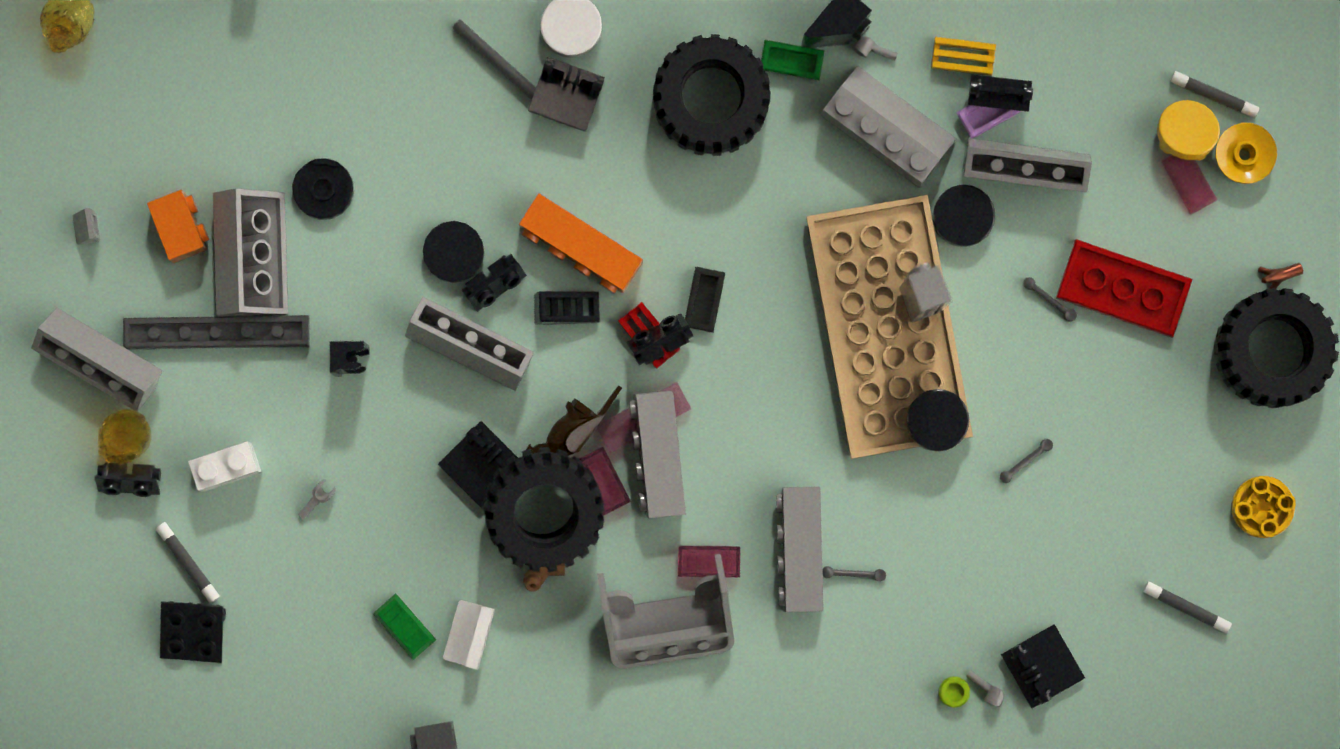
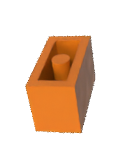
[147,189,209,263]

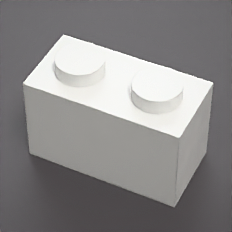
[188,441,261,492]

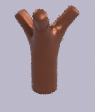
[1258,263,1303,289]

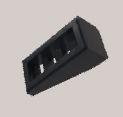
[534,291,600,325]

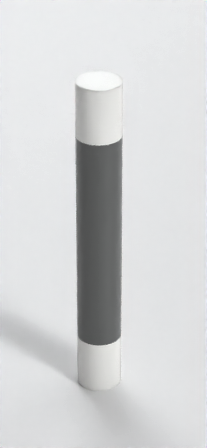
[1170,71,1260,119]
[155,522,220,604]
[1143,581,1232,634]

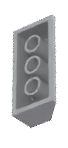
[821,66,956,188]
[213,188,288,316]

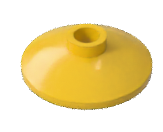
[1215,122,1277,184]

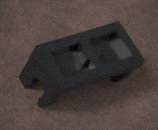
[330,341,370,377]

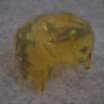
[40,0,95,53]
[97,409,152,464]

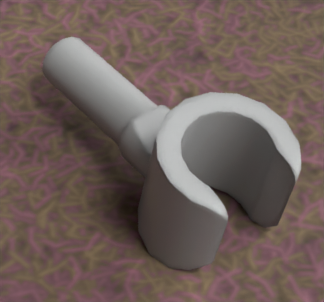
[852,37,897,60]
[298,479,336,519]
[966,671,1004,707]

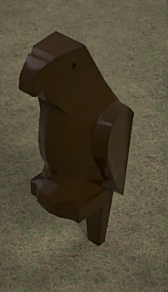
[526,385,622,456]

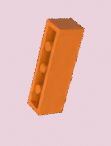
[519,193,643,294]

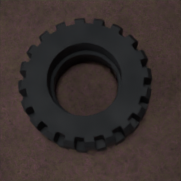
[653,34,771,156]
[1214,288,1339,408]
[484,447,605,572]

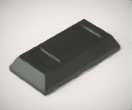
[685,267,725,333]

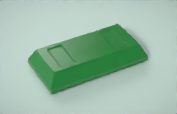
[761,40,825,81]
[373,593,436,660]

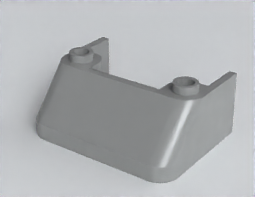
[597,554,734,669]

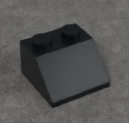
[801,0,872,48]

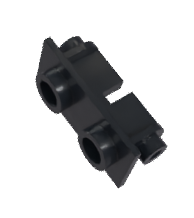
[968,75,1033,112]
[462,254,527,312]
[627,313,694,365]
[94,462,161,497]

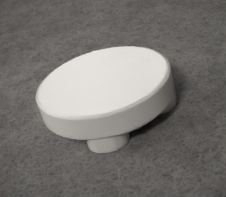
[540,0,602,58]

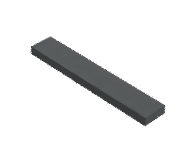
[123,315,310,349]

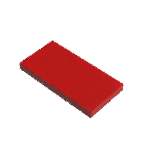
[1055,239,1193,338]

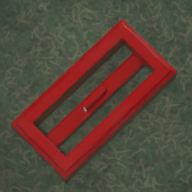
[618,302,680,369]

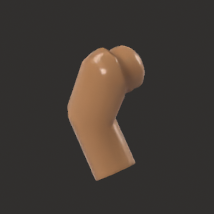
[523,563,565,592]

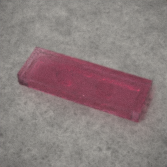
[597,382,692,453]

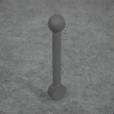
[1023,277,1077,322]
[1000,439,1053,483]
[822,566,886,581]

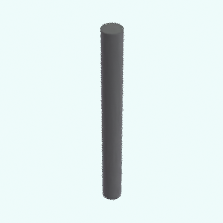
[453,19,536,100]

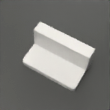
[443,600,495,670]

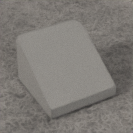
[73,208,100,245]

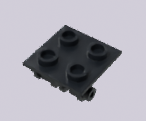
[528,57,605,132]
[438,421,518,508]
[160,601,226,663]
[1001,624,1085,709]

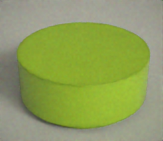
[938,676,970,708]

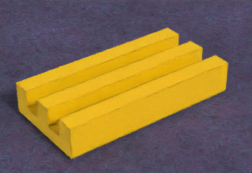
[931,37,996,76]

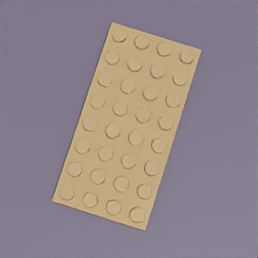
[806,195,973,459]

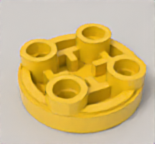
[1157,100,1220,161]
[1231,476,1296,538]

